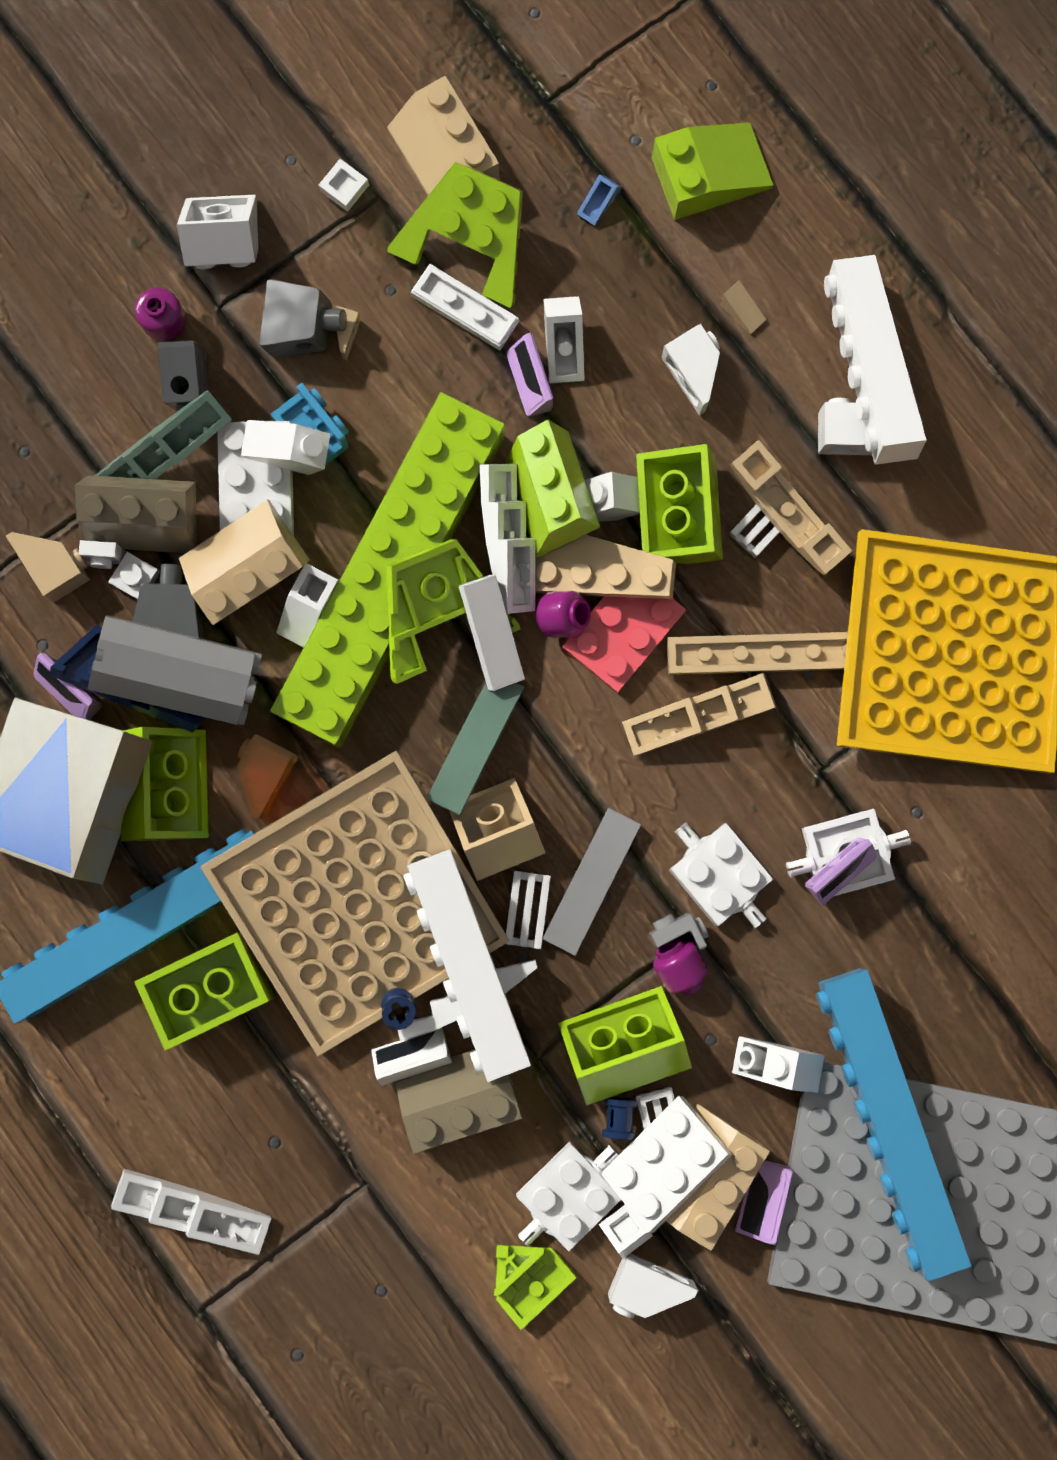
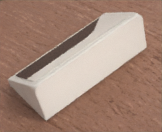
[372,1027,452,1086]

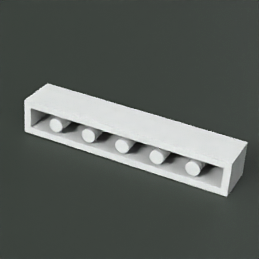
[824,255,926,465]
[404,849,531,1082]

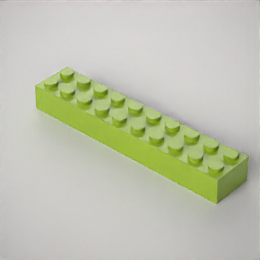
[270,392,505,749]

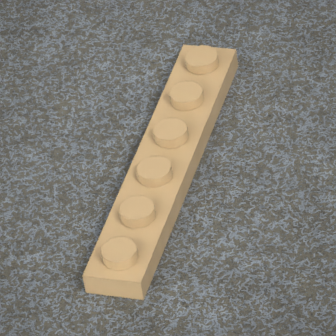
[667,632,848,675]

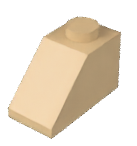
[6,532,91,602]

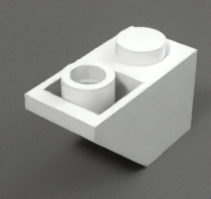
[585,472,640,522]
[277,563,339,648]
[732,1036,825,1093]

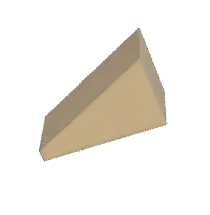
[720,280,767,335]
[333,304,361,361]

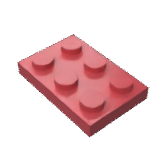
[562,596,686,694]

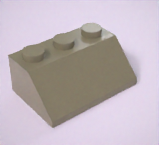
[75,475,197,553]
[395,1049,522,1154]

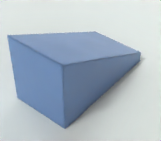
[577,174,623,226]

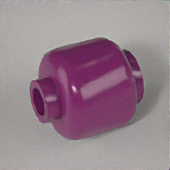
[134,287,186,341]
[536,591,591,638]
[653,938,708,996]

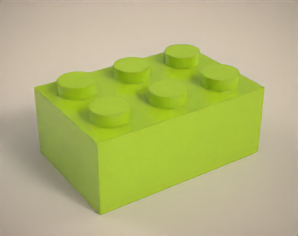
[134,932,276,1051]

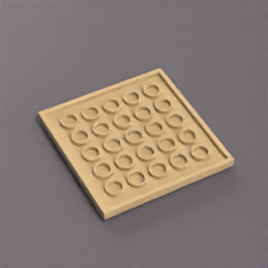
[200,751,509,1057]

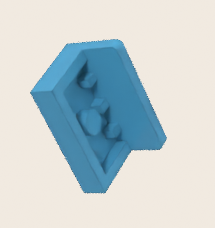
[271,383,349,465]

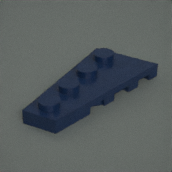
[49,625,206,733]

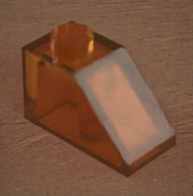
[237,734,299,821]

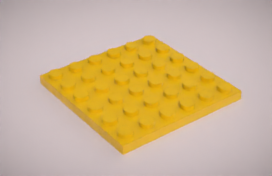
[837,529,1057,774]

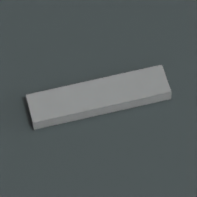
[542,808,641,955]

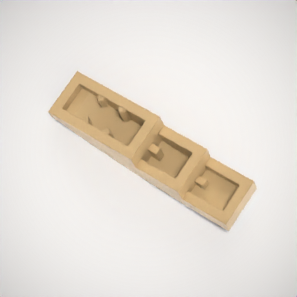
[622,673,777,756]

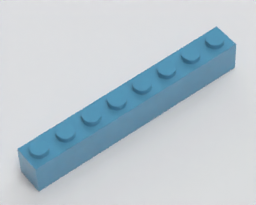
[0,829,257,1024]
[816,968,972,1282]

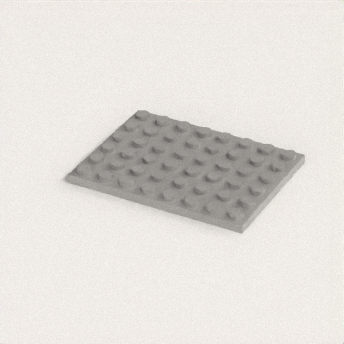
[767,1062,1057,1344]

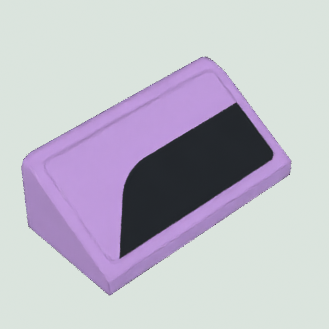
[507,333,553,417]
[34,653,102,720]
[805,837,877,905]
[735,1160,793,1245]

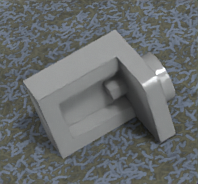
[648,913,709,950]

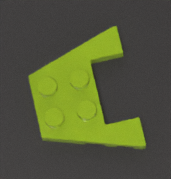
[387,162,523,308]
[386,539,521,684]

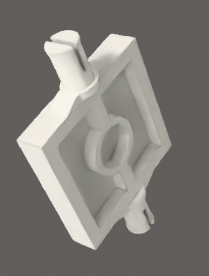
[786,809,911,896]
[669,822,773,928]
[516,1141,621,1251]

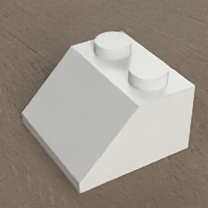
[177,195,259,269]

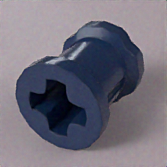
[381,988,416,1030]
[602,1097,637,1140]

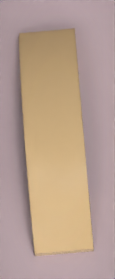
[730,440,852,575]

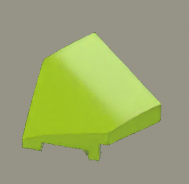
[494,1245,578,1330]

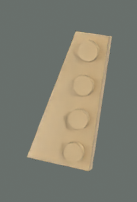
[535,535,676,599]

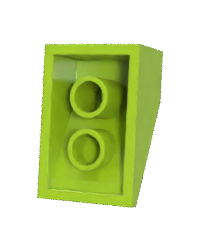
[651,122,774,221]

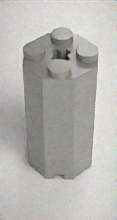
[88,615,262,725]

